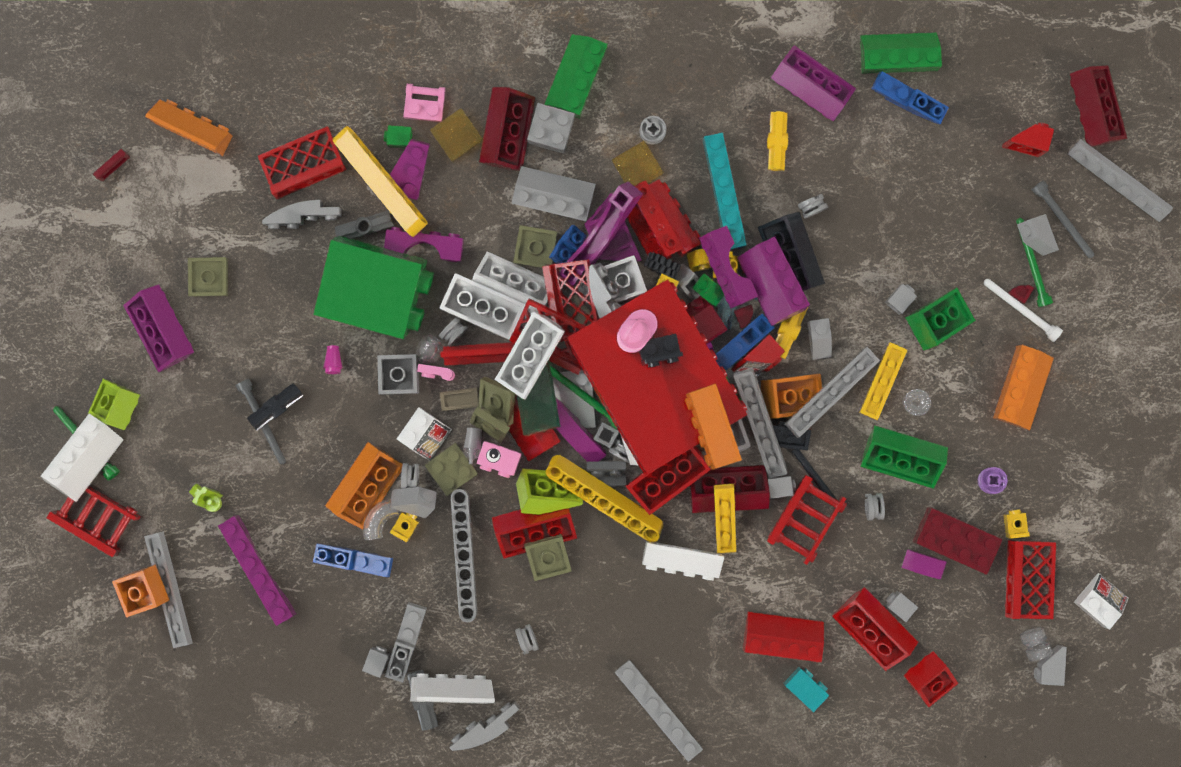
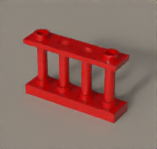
[627,180,683,259]
[766,475,847,565]
[46,486,141,557]

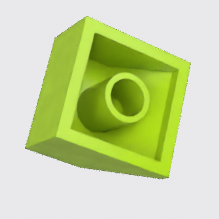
[88,378,140,430]

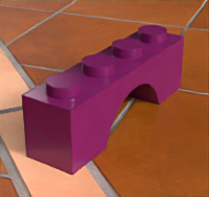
[699,226,758,309]
[384,227,464,263]

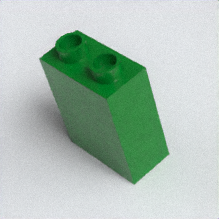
[313,236,434,339]

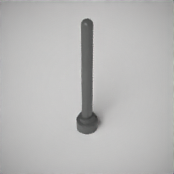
[1031,180,1094,258]
[236,379,286,464]

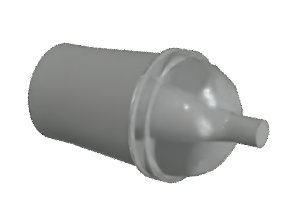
[462,428,482,464]

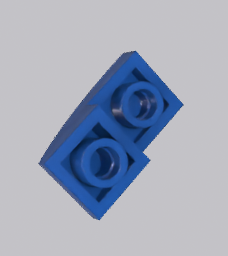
[549,225,586,268]

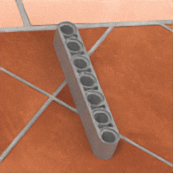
[451,488,477,622]

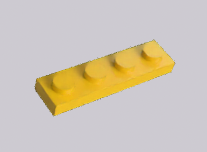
[859,342,907,420]
[714,484,736,553]

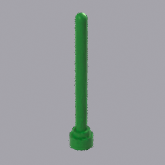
[1016,218,1053,308]
[546,366,617,429]
[53,406,120,481]

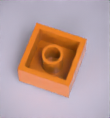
[112,564,169,617]

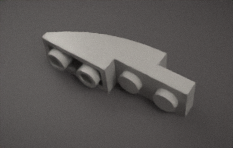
[262,200,342,229]
[589,263,621,318]
[385,602,427,683]
[450,701,520,751]

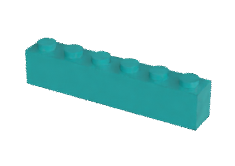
[703,133,747,251]

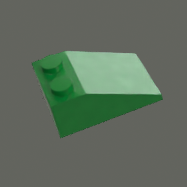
[905,288,976,351]

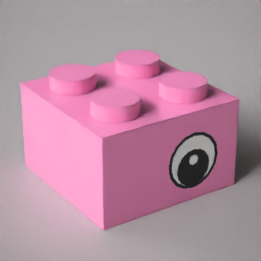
[477,441,522,478]

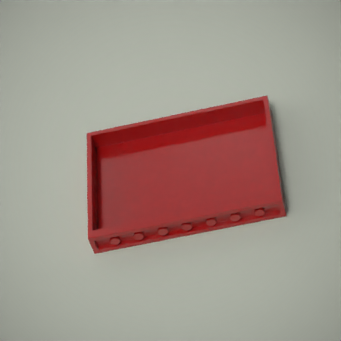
[565,279,748,475]

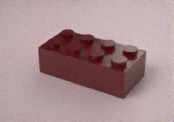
[912,507,1003,575]

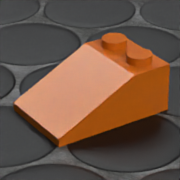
[760,374,822,418]

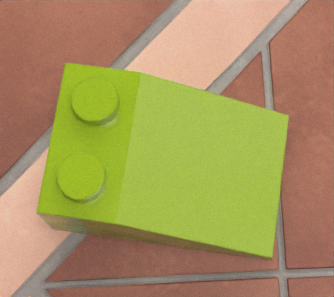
[516,468,583,514]

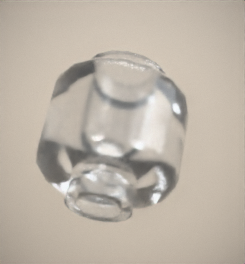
[415,334,443,364]

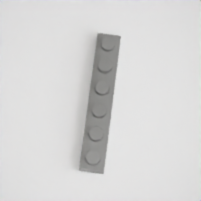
[1068,139,1173,222]
[785,347,880,438]
[733,368,788,479]
[144,531,193,648]
[615,660,703,762]

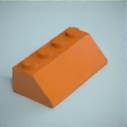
[145,99,233,156]
[993,345,1054,430]
[685,384,742,469]
[325,442,403,530]

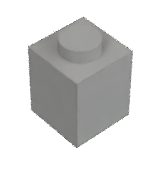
[884,284,917,315]
[594,422,619,448]
[768,476,796,499]
[885,591,918,622]
[362,646,390,678]

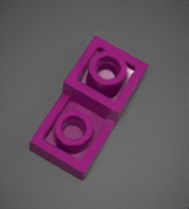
[901,549,947,580]

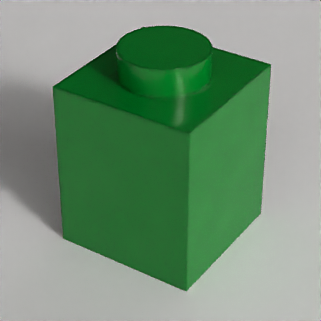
[384,125,413,149]
[692,273,725,307]

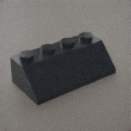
[758,211,825,292]

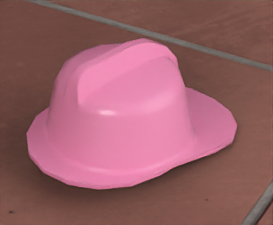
[617,310,657,353]

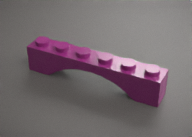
[559,181,643,286]
[218,515,296,626]

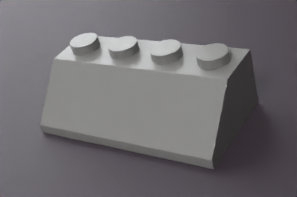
[512,166,596,221]

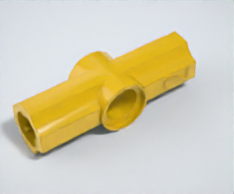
[767,111,788,171]
[775,308,808,359]

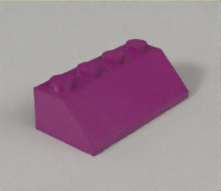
[771,45,856,121]
[737,237,810,326]
[123,284,194,373]

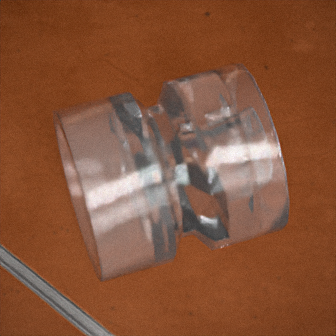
[1020,627,1053,661]

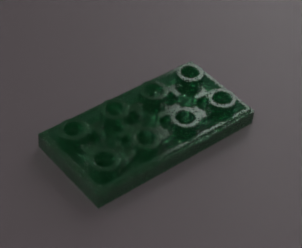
[517,360,561,436]

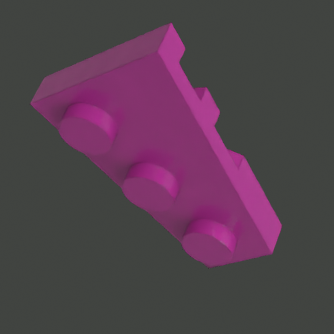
[390,139,430,200]

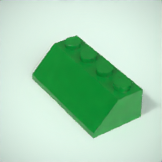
[860,33,942,74]
[544,34,608,119]
[860,425,948,489]

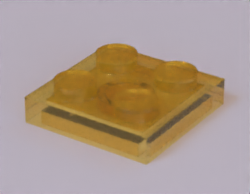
[430,108,483,162]
[611,141,664,186]

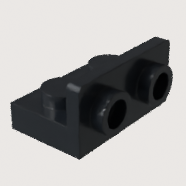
[639,334,683,368]
[772,417,811,450]

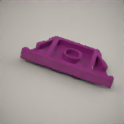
[584,193,642,262]

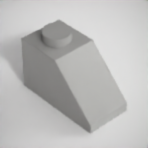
[1017,214,1059,256]
[676,263,700,302]
[807,318,832,360]
[390,487,437,518]
[1034,645,1067,686]

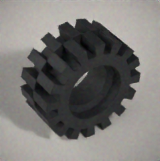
[644,252,682,280]

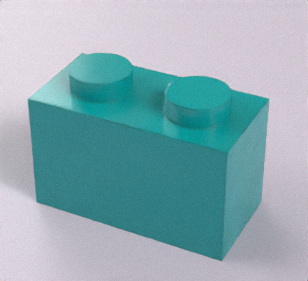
[783,667,829,713]

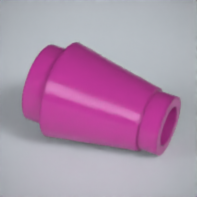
[323,345,343,374]

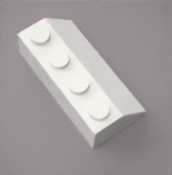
[472,252,548,316]
[439,273,525,340]
[495,312,565,400]
[41,414,123,502]
[642,541,724,581]
[410,674,495,704]

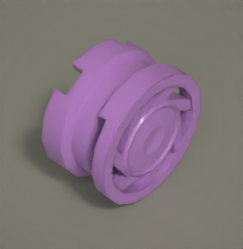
[978,467,1008,494]

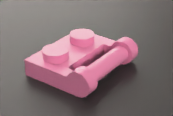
[403,83,445,122]
[417,364,455,381]

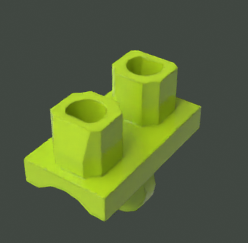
[189,483,223,512]

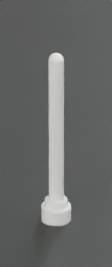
[984,279,1063,342]

